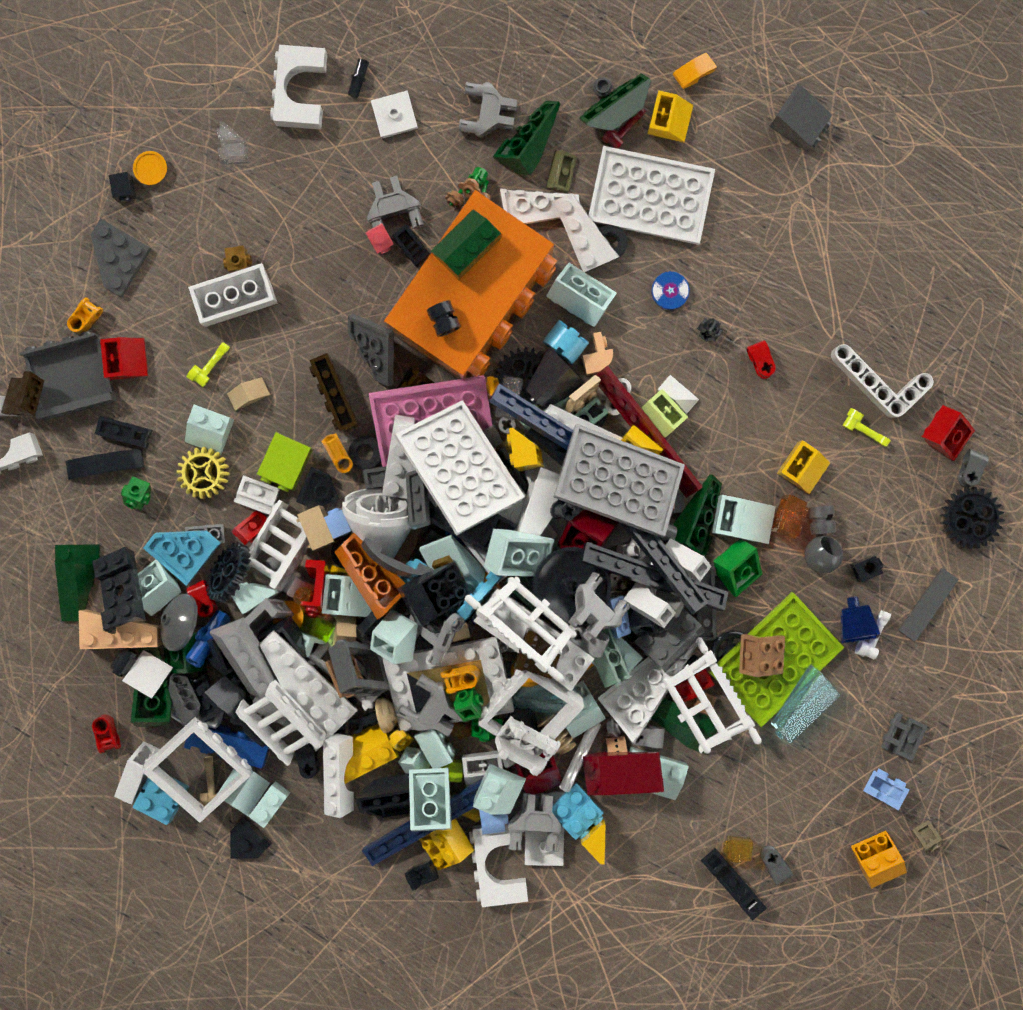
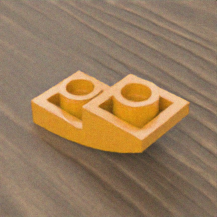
[672,53,717,89]

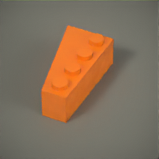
[335,533,406,620]

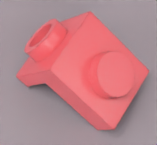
[365,223,394,254]

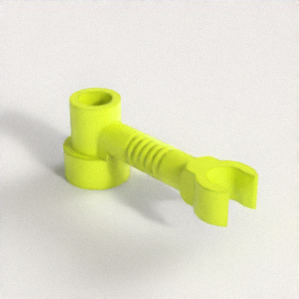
[186,342,230,387]
[842,408,891,447]

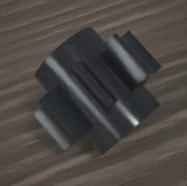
[697,318,723,342]

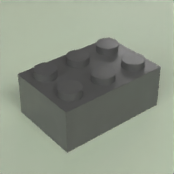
[634,608,705,672]

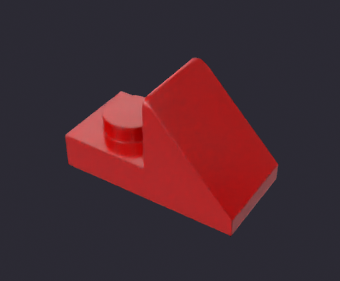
[232,510,267,545]

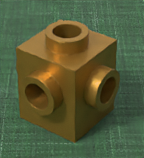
[223,245,252,273]

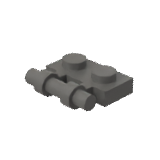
[881,712,928,761]

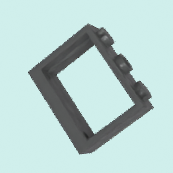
[328,639,390,696]

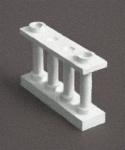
[248,500,310,591]
[236,680,326,766]

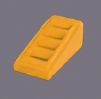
[485,376,499,399]

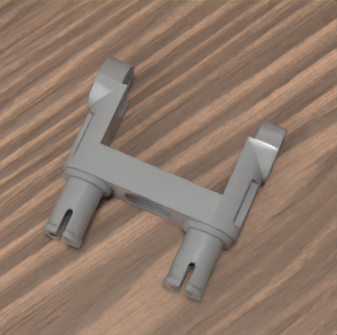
[409,613,464,666]

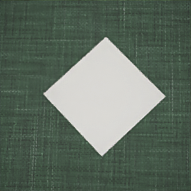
[122,650,173,698]

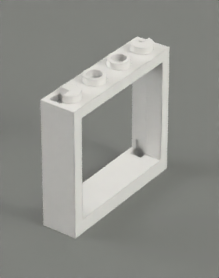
[478,669,584,756]
[142,717,252,823]

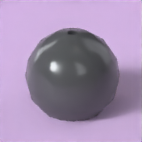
[804,536,843,574]

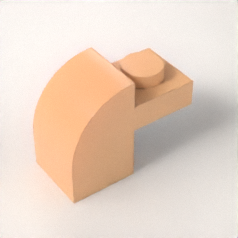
[582,332,613,376]

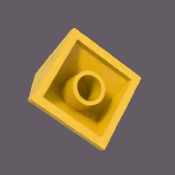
[580,819,606,865]

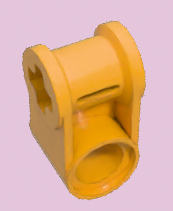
[67,297,103,335]
[440,665,481,694]

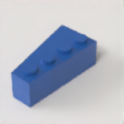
[183,725,270,768]

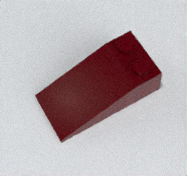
[583,752,664,795]

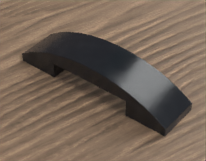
[65,448,145,480]
[701,848,767,921]

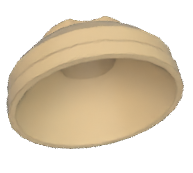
[375,698,398,733]

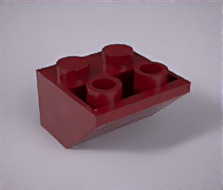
[514,752,562,795]

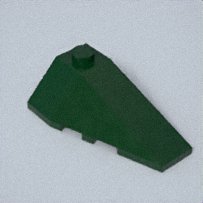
[493,101,560,175]

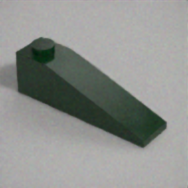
[673,474,722,558]
[55,544,100,621]
[130,647,172,727]
[651,698,717,754]

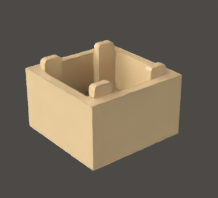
[296,505,337,551]

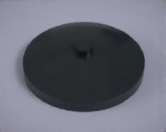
[532,547,611,627]

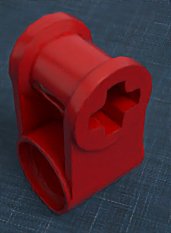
[746,340,776,379]
[186,579,218,617]
[92,714,121,754]

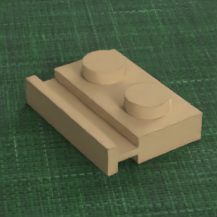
[565,375,601,414]

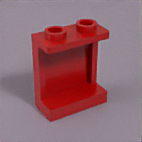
[301,560,330,618]

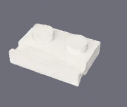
[234,476,280,515]

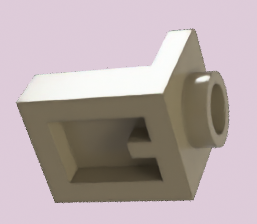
[912,820,942,853]

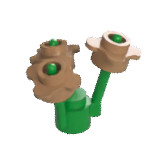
[445,167,491,209]

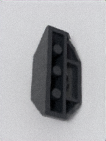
[356,773,410,818]

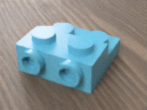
[552,782,604,840]

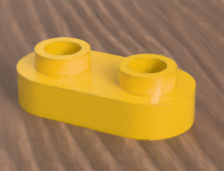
[389,730,414,752]

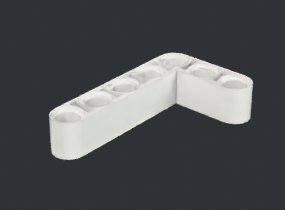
[831,344,934,418]

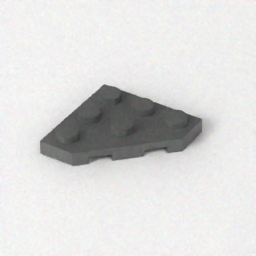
[91,218,151,297]
[348,314,394,386]

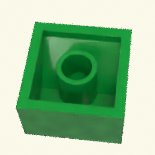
[713,539,763,597]

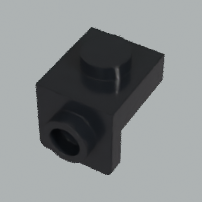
[405,860,439,891]

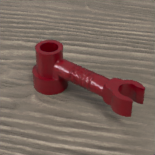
[601,108,646,149]

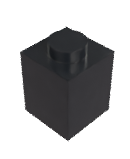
[108,172,136,204]

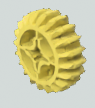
[176,447,230,499]

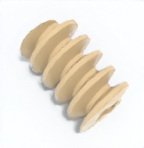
[537,711,576,755]

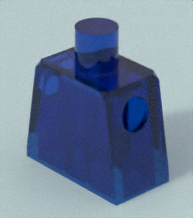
[840,596,880,644]

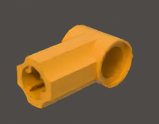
[322,433,353,473]

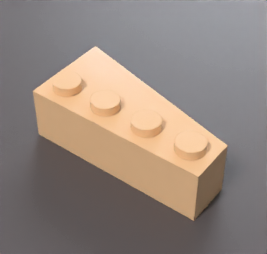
[79,609,163,649]

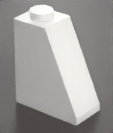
[114,741,160,805]

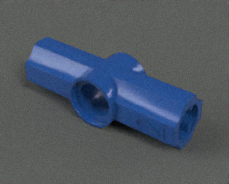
[185,610,231,667]

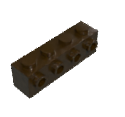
[309,353,360,433]

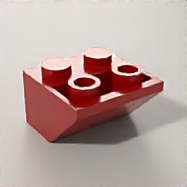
[100,337,148,380]

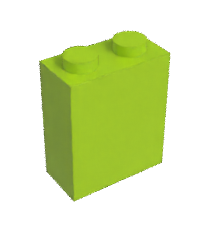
[257,432,313,492]

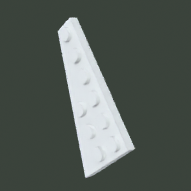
[260,630,357,751]
[598,641,697,744]

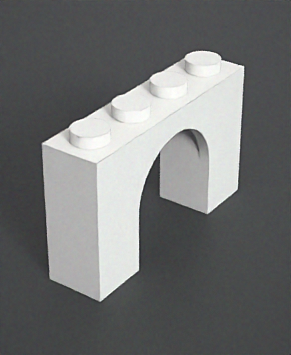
[270,45,327,130]
[624,539,712,628]
[469,821,528,907]

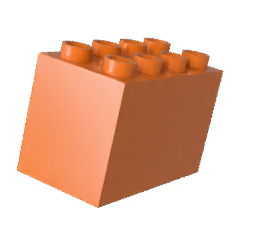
[384,190,558,380]

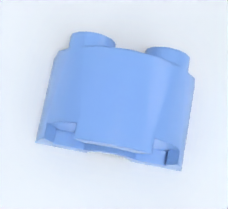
[863,768,909,810]
[479,810,509,834]

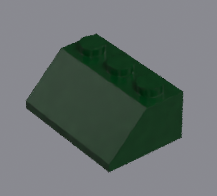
[430,209,501,280]

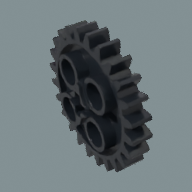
[495,346,542,405]
[940,487,1005,549]
[206,542,251,603]

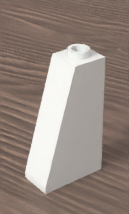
[514,467,560,536]

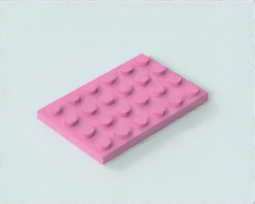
[369,375,496,467]

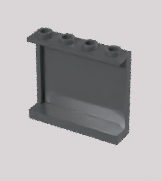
[19,331,116,421]

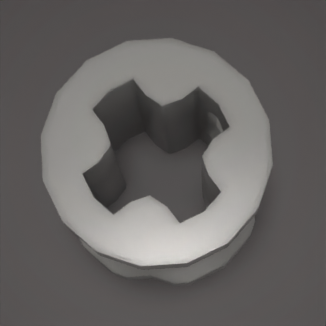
[499,416,516,435]

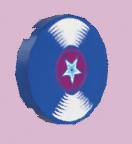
[651,271,690,310]

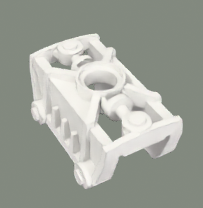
[495,716,561,776]

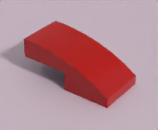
[675,668,715,702]

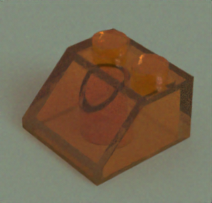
[771,494,808,539]

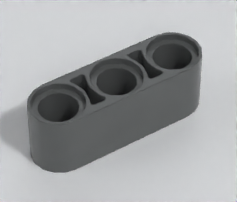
[168,673,200,725]

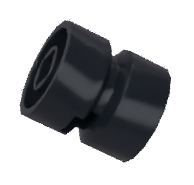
[426,300,461,337]

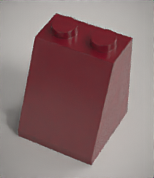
[557,509,620,548]

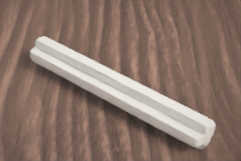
[559,723,601,793]

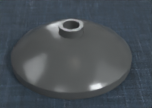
[160,594,198,651]

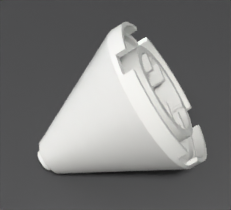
[342,488,412,559]

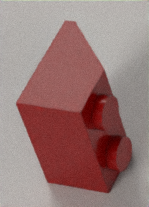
[921,405,975,461]

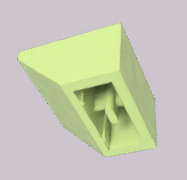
[641,389,688,438]

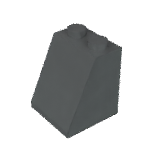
[770,84,832,151]

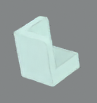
[302,633,326,657]
[398,747,430,774]

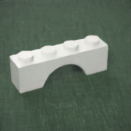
[0,433,43,474]
[323,734,354,818]

